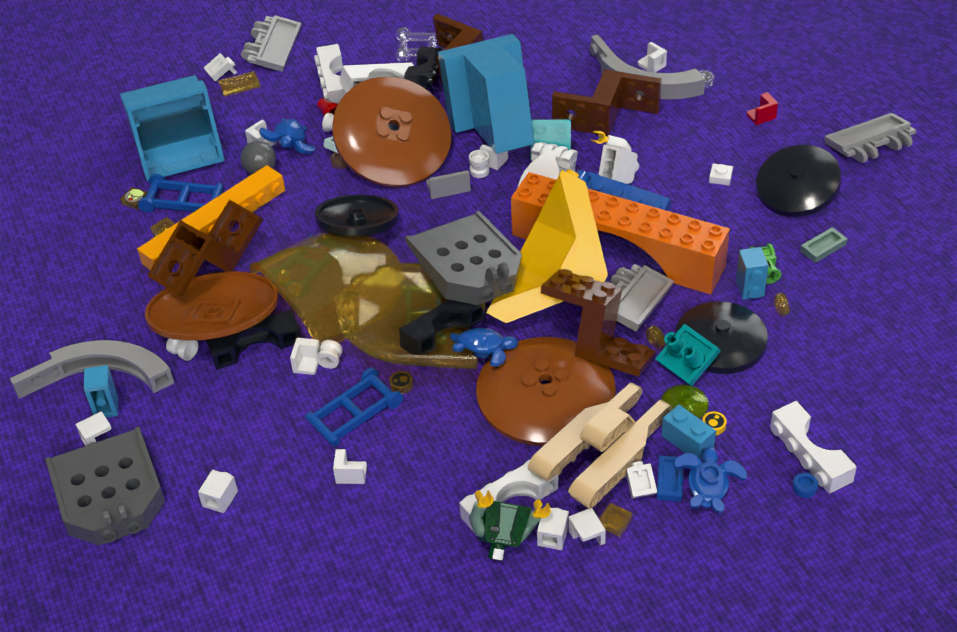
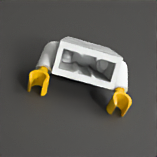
[591,131,639,184]

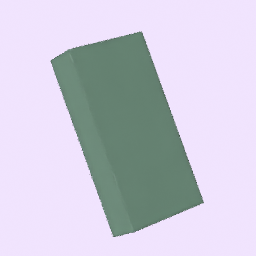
[800,227,847,263]

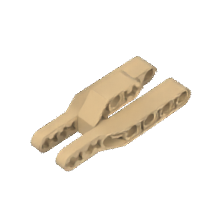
[528,383,672,509]

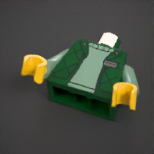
[469,490,551,560]

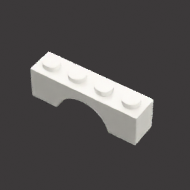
[314,44,346,104]
[340,63,414,93]
[770,401,857,494]
[459,460,558,536]

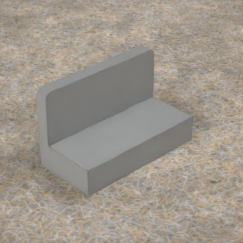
[426,171,471,199]

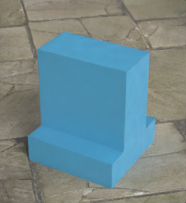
[438,34,534,154]
[120,75,225,181]

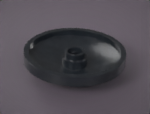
[756,145,841,217]
[315,195,399,236]
[676,301,768,374]

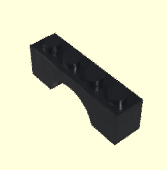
[404,46,443,91]
[399,300,485,359]
[206,310,301,370]

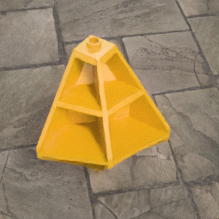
[486,169,608,323]

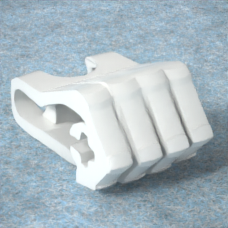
[518,142,578,187]

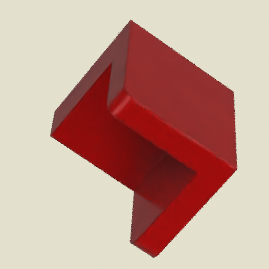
[746,92,778,125]

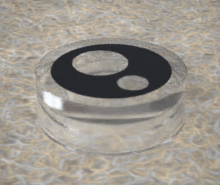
[699,70,714,87]

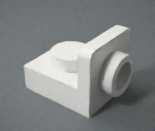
[204,53,237,81]
[625,461,657,499]

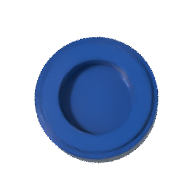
[792,473,818,498]

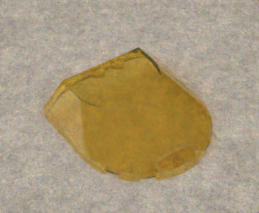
[249,232,404,345]
[336,263,478,369]

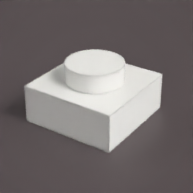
[709,164,733,186]

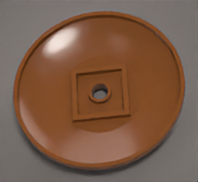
[332,77,451,187]
[145,271,278,340]
[476,337,616,446]

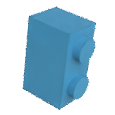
[735,247,768,300]
[84,365,118,418]
[662,405,716,460]

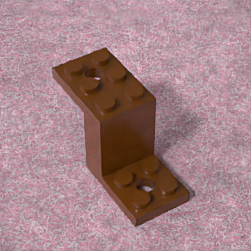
[433,14,484,86]
[552,69,662,136]
[147,199,264,297]
[540,269,656,377]

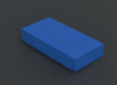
[657,456,683,502]

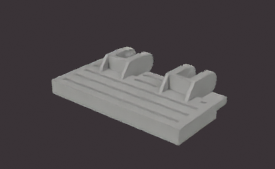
[241,15,301,72]
[825,113,916,163]
[610,264,674,331]

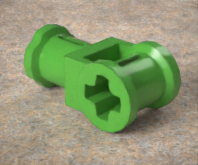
[748,243,781,284]

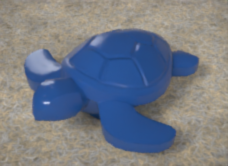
[259,118,315,154]
[450,328,518,366]
[673,447,747,513]

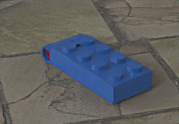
[577,170,672,211]

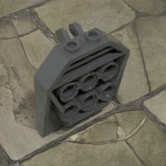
[405,211,522,305]
[45,427,165,546]

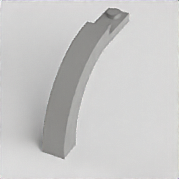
[589,34,705,99]
[10,340,174,399]

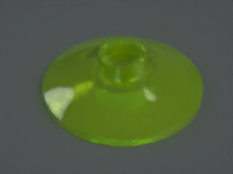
[661,385,708,419]

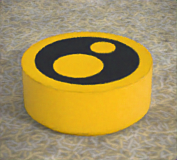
[702,411,727,435]

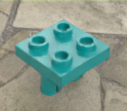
[531,119,571,158]
[655,324,721,387]

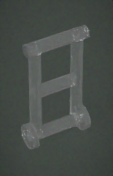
[395,27,445,61]

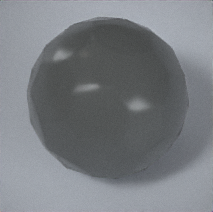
[240,141,276,175]

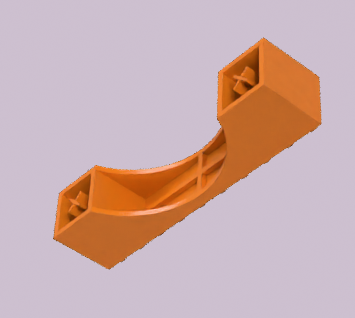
[511,172,730,294]

